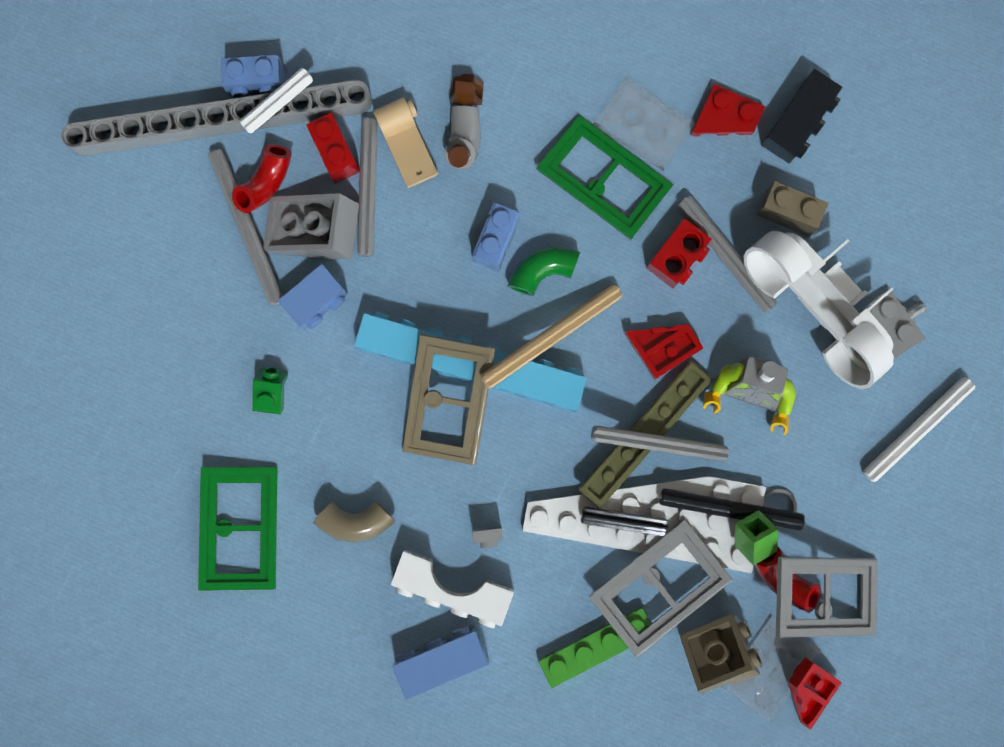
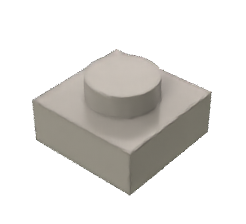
[472,527,503,548]

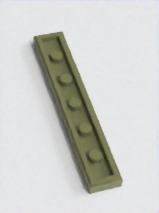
[578,361,713,509]

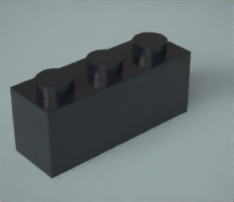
[761,69,843,164]

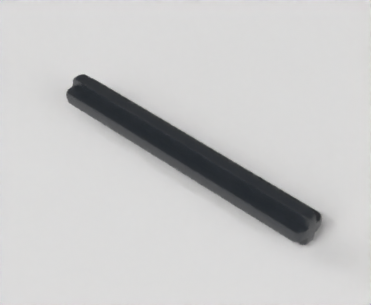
[659,488,805,530]

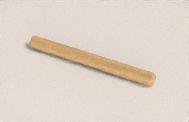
[480,285,622,388]

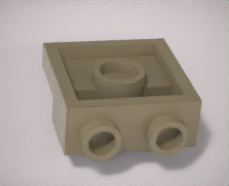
[679,613,762,693]

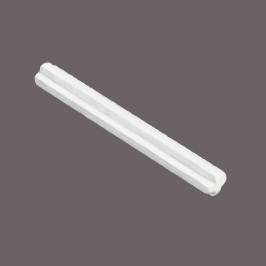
[863,377,975,482]

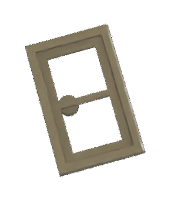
[402,334,496,465]

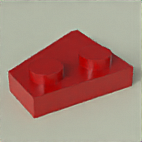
[691,84,766,137]
[625,324,704,380]
[788,657,842,730]

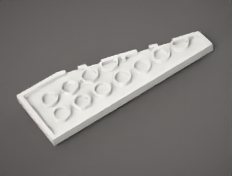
[522,476,766,573]

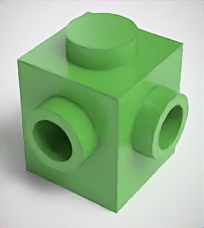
[735,510,778,565]

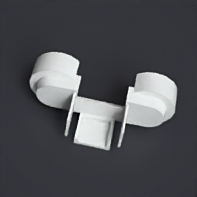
[743,231,894,389]

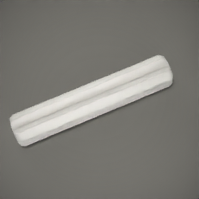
[240,68,313,134]

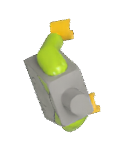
[703,357,797,435]

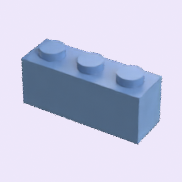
[392,626,489,700]

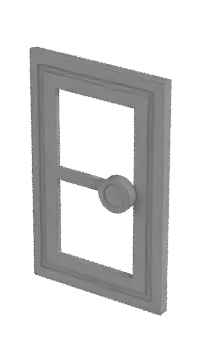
[589,520,733,658]
[776,557,877,638]

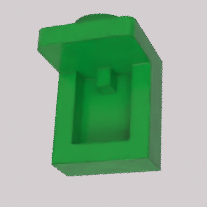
[252,367,288,415]

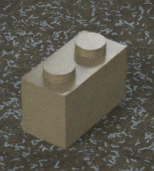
[757,181,828,236]

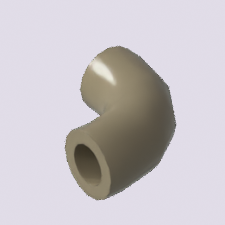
[313,501,395,543]

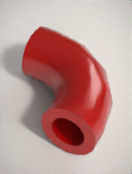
[232,144,292,213]
[755,547,821,613]

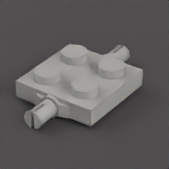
[859,291,927,358]

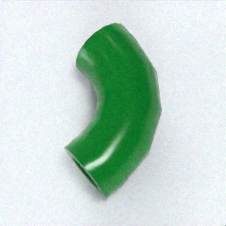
[507,247,580,296]

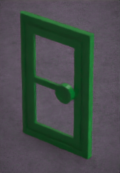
[536,115,674,240]
[198,467,278,591]

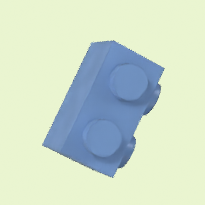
[221,55,285,98]

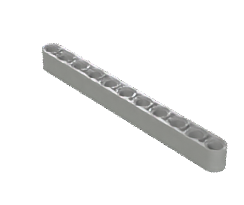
[61,80,372,156]

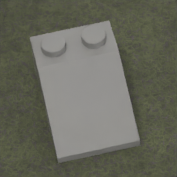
[263,193,359,259]

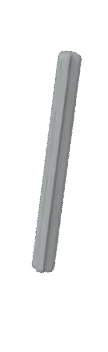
[208,149,283,306]

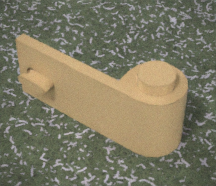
[373,97,438,188]

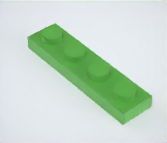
[538,607,651,689]

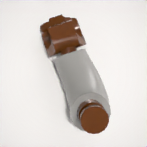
[445,74,484,170]

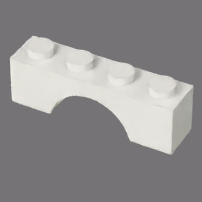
[391,550,514,628]

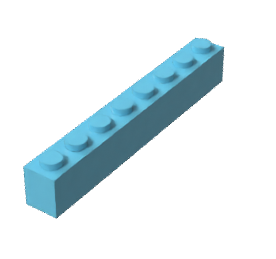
[354,311,587,413]

